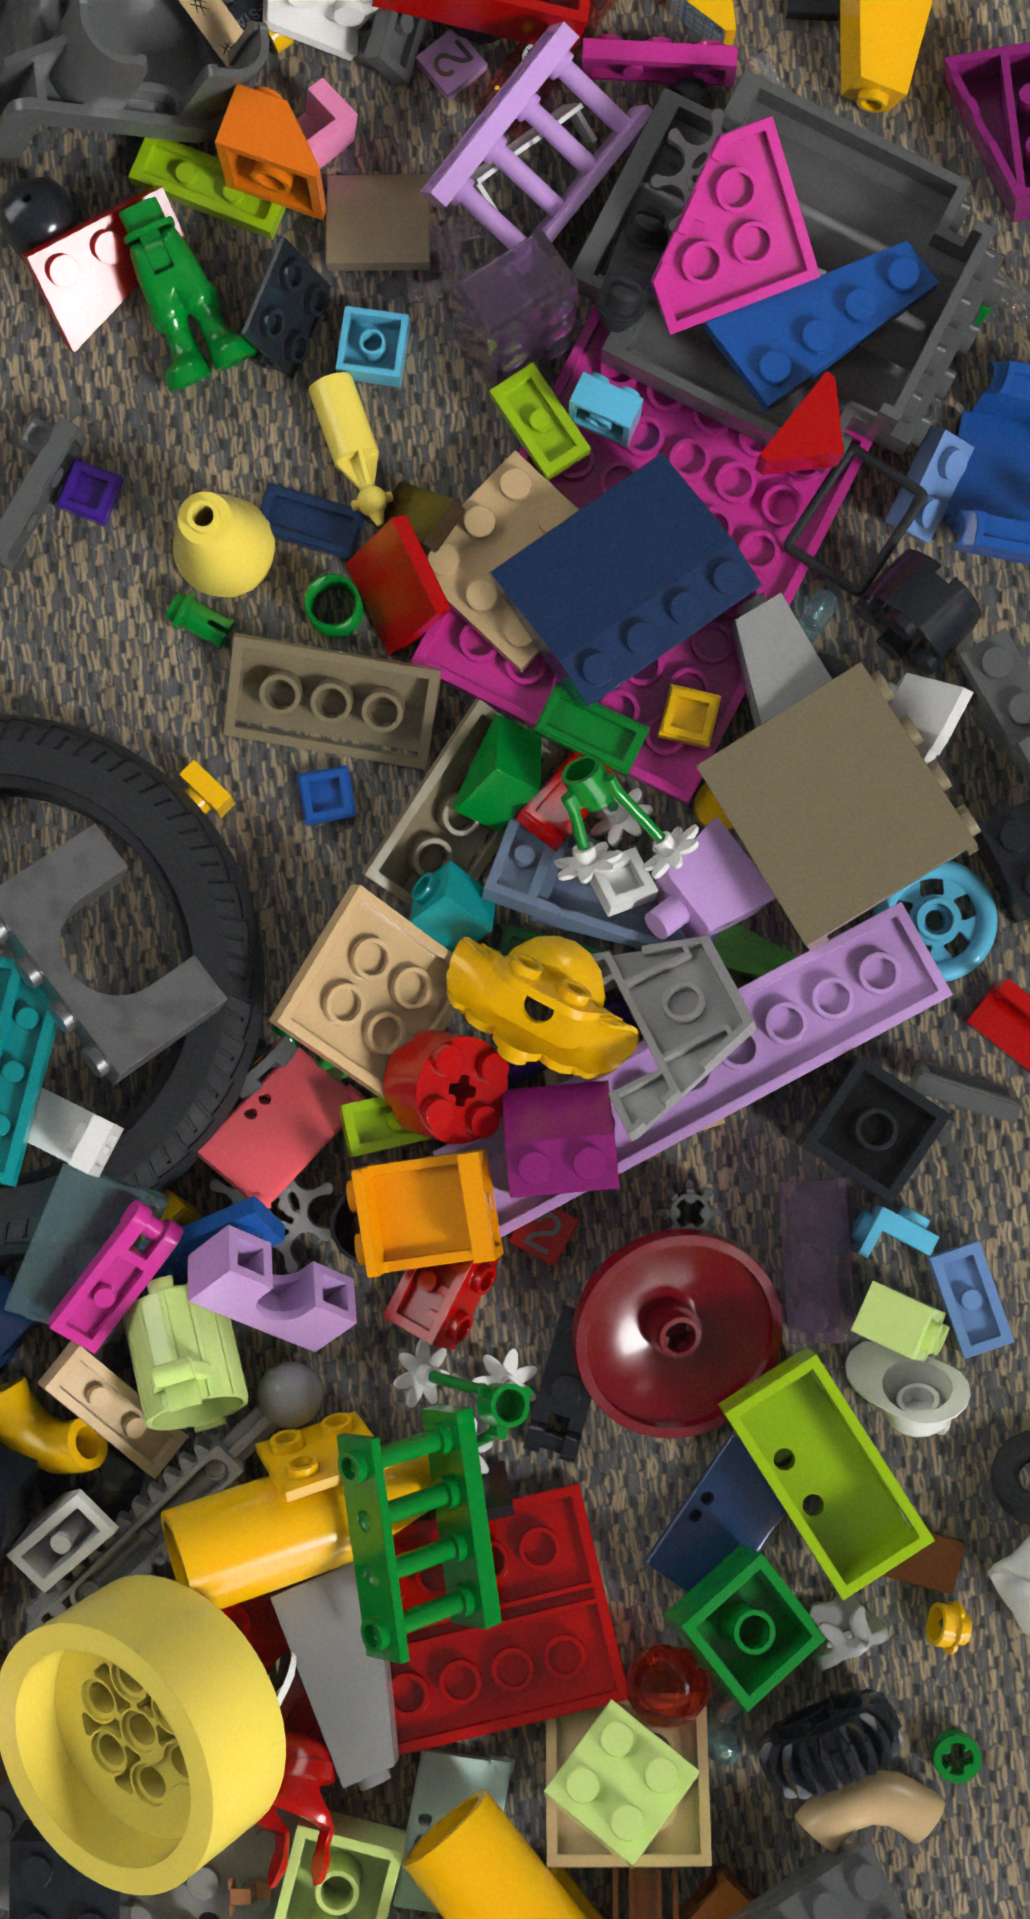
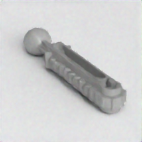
[26,1361,324,1634]

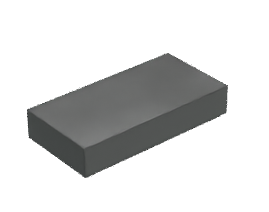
[910,1059,1021,1124]

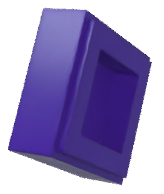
[55,458,124,527]

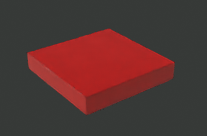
[345,515,451,656]

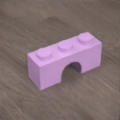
[188,1225,357,1352]

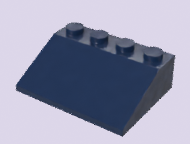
[489,453,762,707]

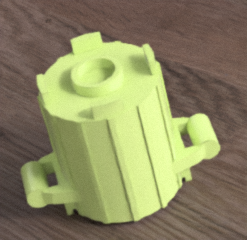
[123,1275,249,1433]

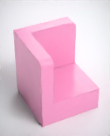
[296,78,358,169]

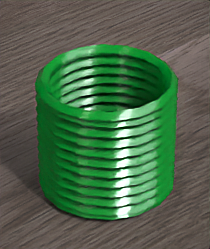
[303,573,364,638]

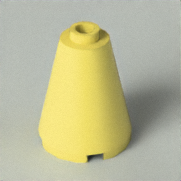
[173,492,275,597]

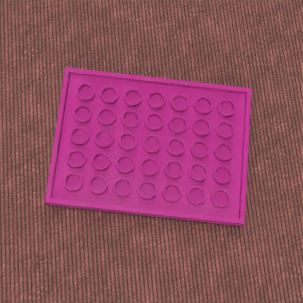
[410,305,873,806]

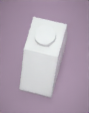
[6,1489,119,1593]

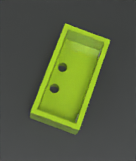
[718,1347,935,1601]

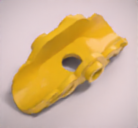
[446,936,640,1079]

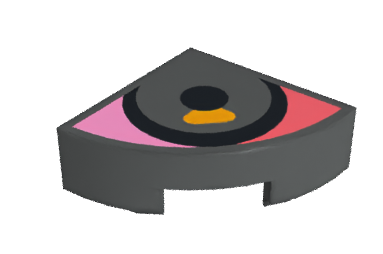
[239,1035,297,1099]

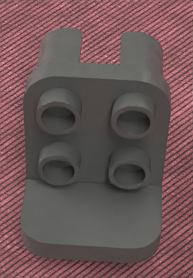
[0,0,269,161]

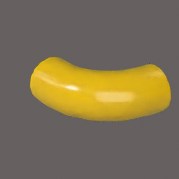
[0,1376,108,1474]

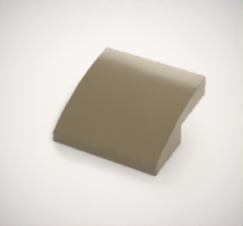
[326,174,431,271]

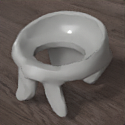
[808,1593,890,1671]

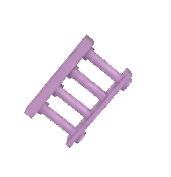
[419,22,653,279]

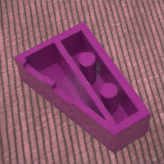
[943,42,1030,223]

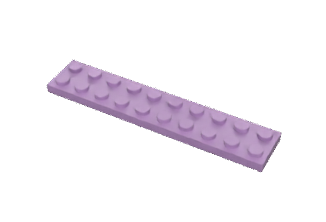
[433,902,953,1237]

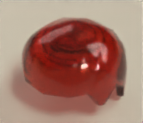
[626,1643,712,1730]

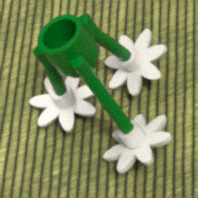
[554,754,699,884]
[393,1339,537,1474]

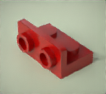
[382,1257,500,1350]

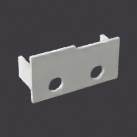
[470,103,597,210]

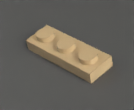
[37,1341,189,1479]

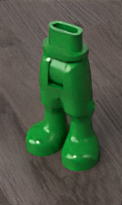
[118,196,258,393]

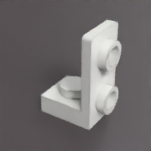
[28,1088,124,1178]

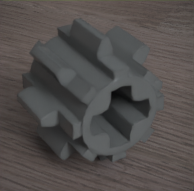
[655,1179,722,1233]

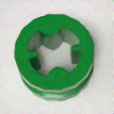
[930,1729,982,1784]

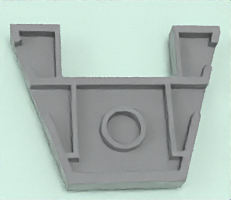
[591,935,757,1142]

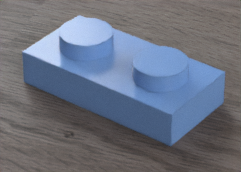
[885,425,975,544]
[926,1240,1015,1359]

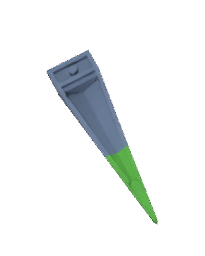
[482,808,799,979]

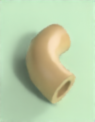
[794,1770,945,1853]

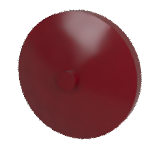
[571,1229,783,1438]

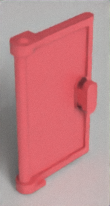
[198,1047,366,1209]

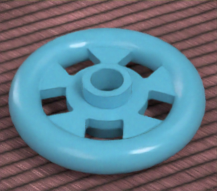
[873,860,998,982]

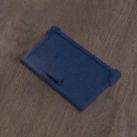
[644,1433,786,1591]

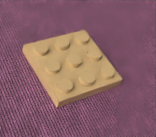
[423,450,579,673]
[268,885,457,1101]
[546,1693,712,1868]

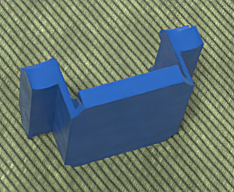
[942,360,1030,565]

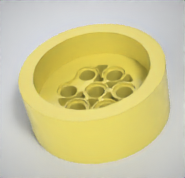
[0,1575,286,1896]

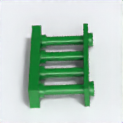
[336,1404,502,1664]

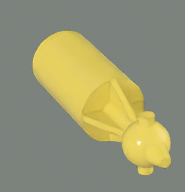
[308,372,393,527]

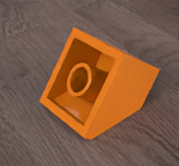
[215,84,327,221]

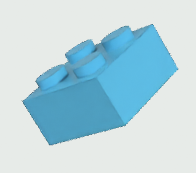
[336,306,411,388]
[568,371,644,448]

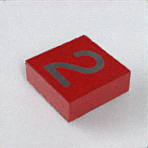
[508,1208,580,1267]

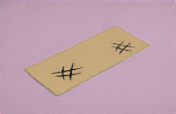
[179,0,244,69]

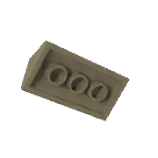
[223,633,442,770]
[361,698,558,908]

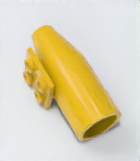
[161,1411,432,1610]
[402,1789,605,1919]

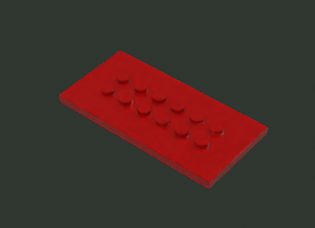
[221,1483,630,1756]

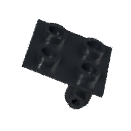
[241,237,331,379]

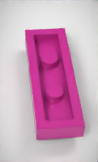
[581,34,738,87]

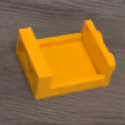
[346,1148,504,1278]

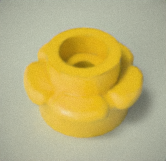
[926,1601,972,1655]

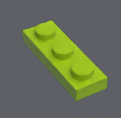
[128,137,286,240]

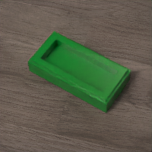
[533,683,650,778]

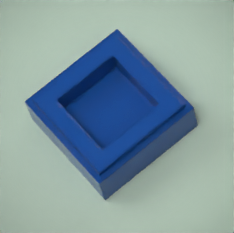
[296,765,357,826]

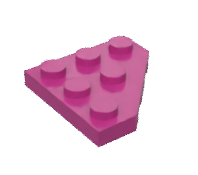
[650,116,821,335]

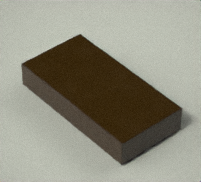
[371,481,466,553]

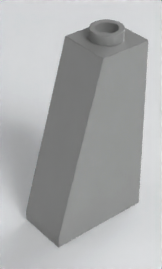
[730,593,832,728]
[270,1561,399,1791]

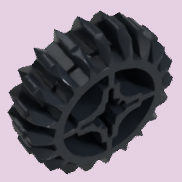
[756,1689,904,1800]

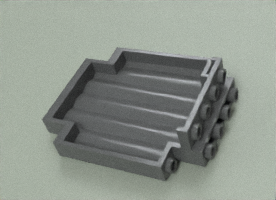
[569,69,1005,474]

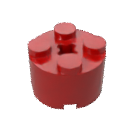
[383,1029,509,1144]

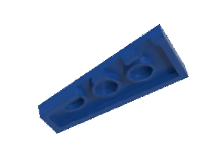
[703,241,939,413]

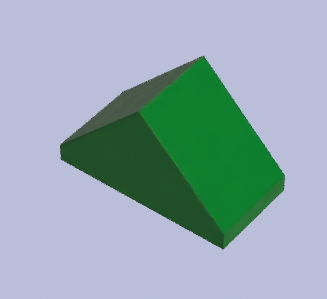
[451,714,542,832]

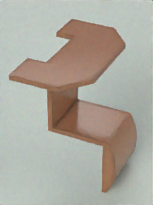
[227,1876,272,1917]

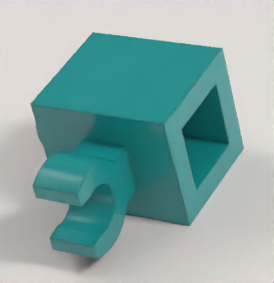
[409,861,495,953]

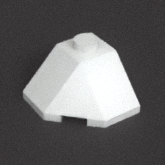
[887,673,974,764]

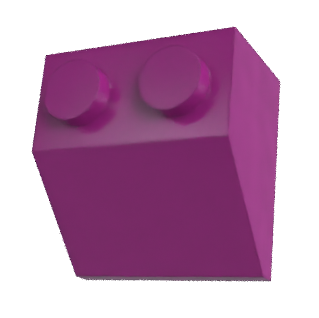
[502,1080,620,1198]

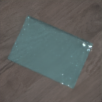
[4,1163,169,1344]

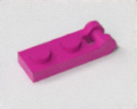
[48,1199,183,1354]

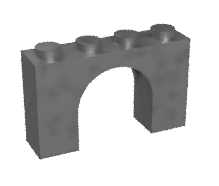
[0,824,227,1085]

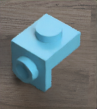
[849,1204,939,1258]

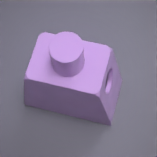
[645,817,776,940]

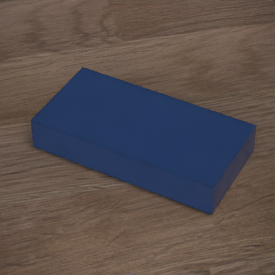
[260,482,367,561]

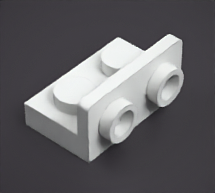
[263,0,379,61]

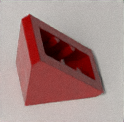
[754,371,844,475]

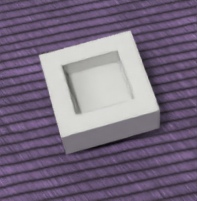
[589,847,658,917]

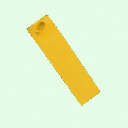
[840,0,933,113]

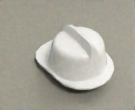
[845,1341,971,1437]

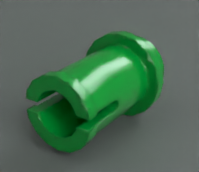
[165,591,236,650]

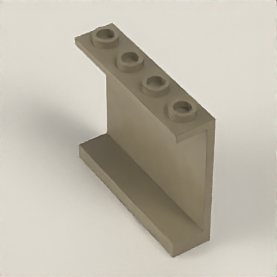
[696,662,981,952]

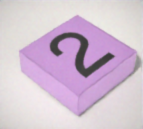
[416,29,487,102]

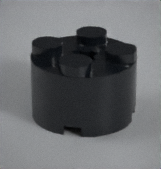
[853,549,982,675]

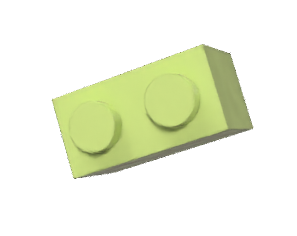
[851,1281,949,1362]

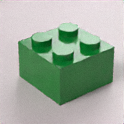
[662,1544,826,1712]

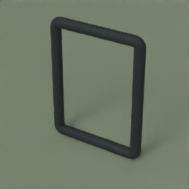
[784,444,928,596]

